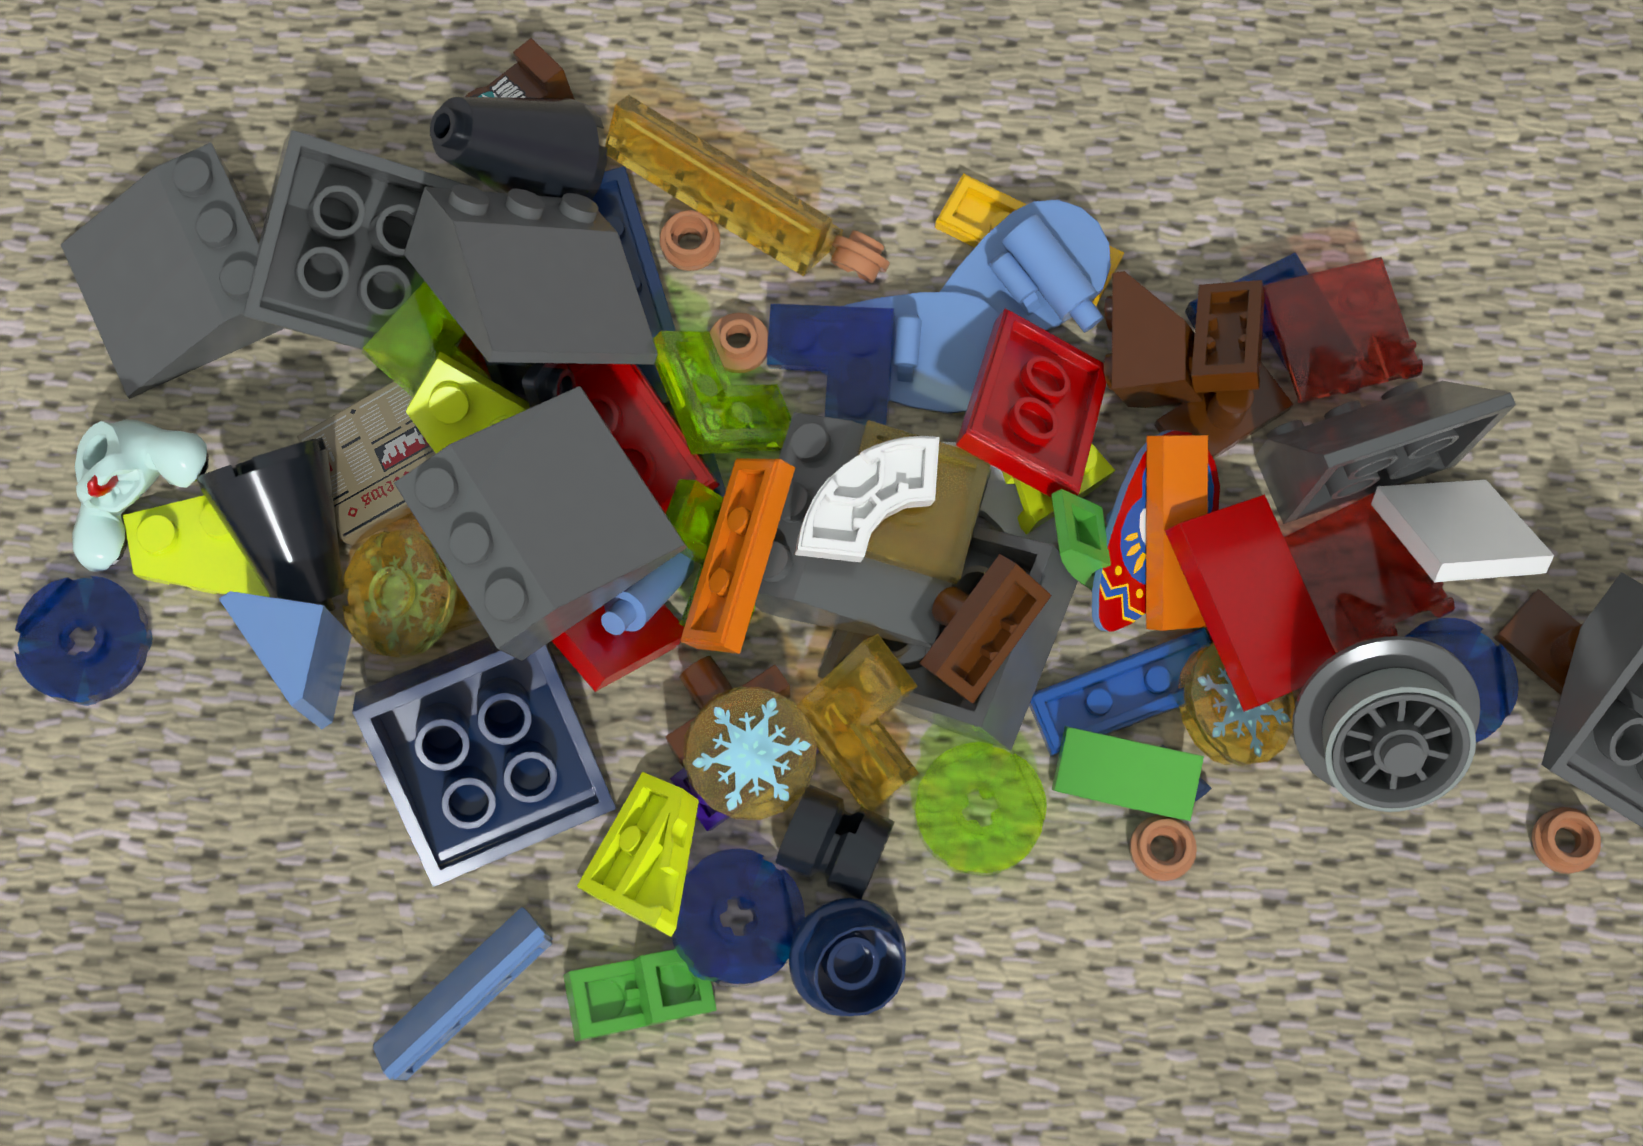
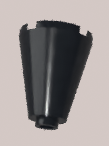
[430,97,607,200]
[197,437,344,612]

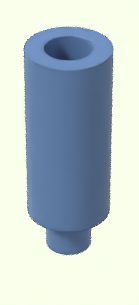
[1002,215,1104,333]
[601,548,694,635]

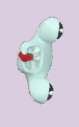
[72,419,209,572]

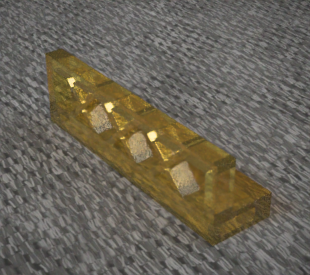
[605,95,843,277]

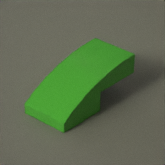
[1051,489,1111,590]
[1052,726,1204,821]
[563,944,717,1042]

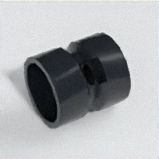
[775,784,895,899]

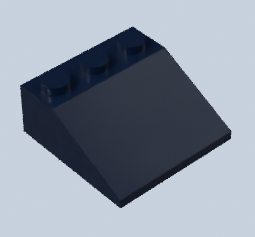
[352,637,616,887]

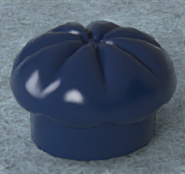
[789,898,906,1016]

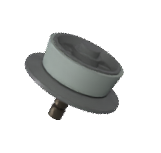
[1292,636,1480,812]

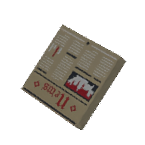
[297,376,436,546]

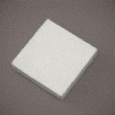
[1371,480,1554,582]

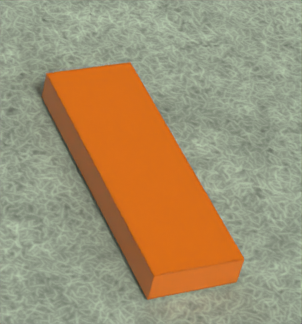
[1146,435,1208,631]
[681,458,796,654]

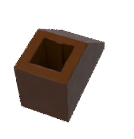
[1104,271,1203,408]

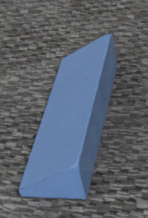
[373,907,553,1081]

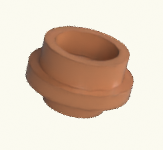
[660,210,721,271]
[830,230,890,283]
[708,313,770,373]
[1532,807,1601,874]
[1129,815,1197,882]

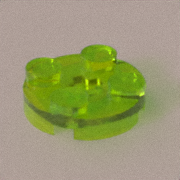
[914,742,1047,876]

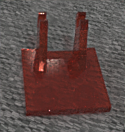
[1263,257,1423,403]
[1284,492,1455,654]

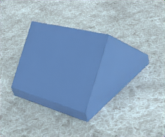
[219,591,352,730]

